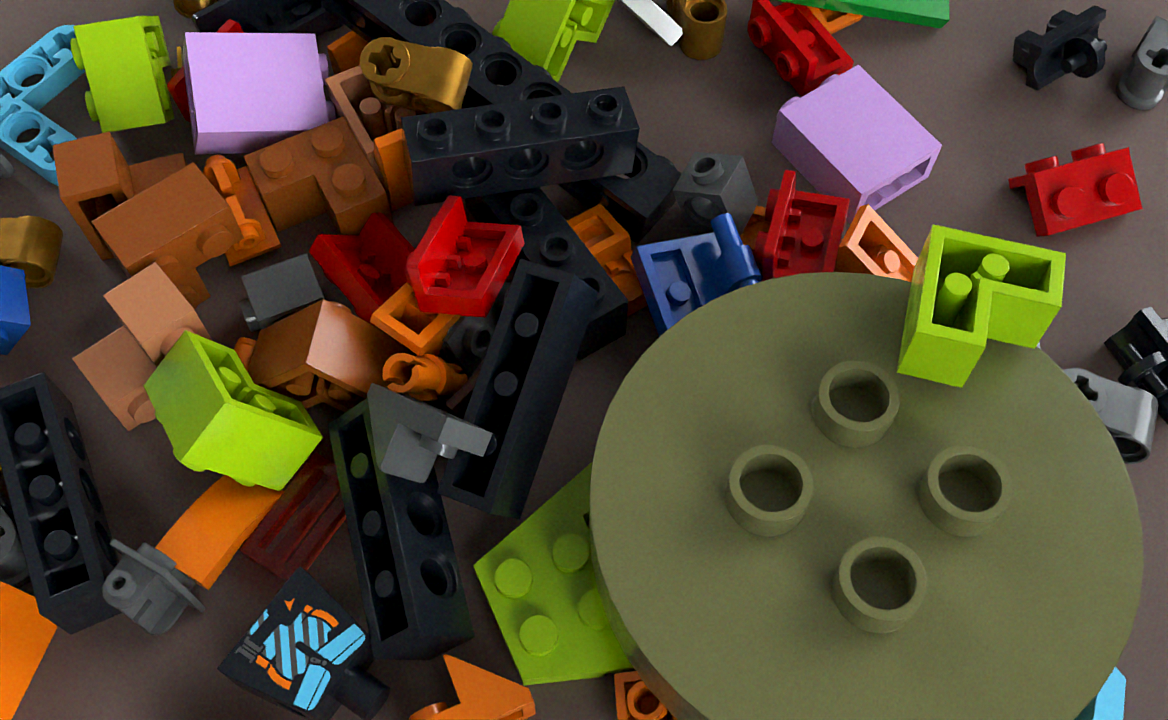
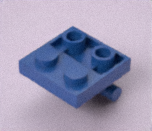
[630,213,762,337]

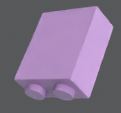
[182,32,336,155]
[772,65,942,224]

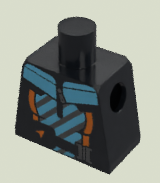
[217,566,391,720]

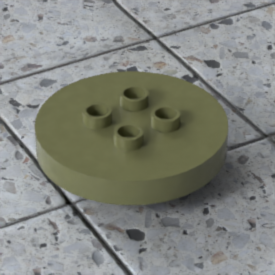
[589,272,1144,720]

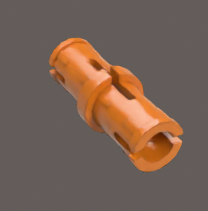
[382,353,468,401]

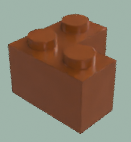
[243,116,394,235]
[52,131,188,261]
[91,162,244,310]
[248,299,417,412]

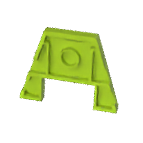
[473,461,635,686]

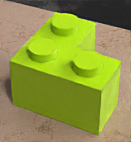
[492,0,615,83]
[70,15,175,133]
[897,224,1066,388]
[144,330,323,492]

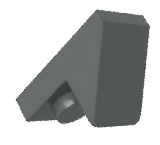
[367,383,493,483]

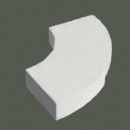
[617,0,683,47]

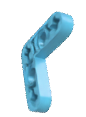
[0,25,85,186]

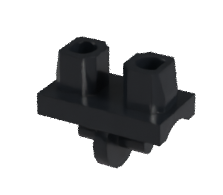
[1013,5,1107,91]
[1104,307,1168,425]

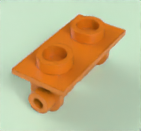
[203,155,282,267]

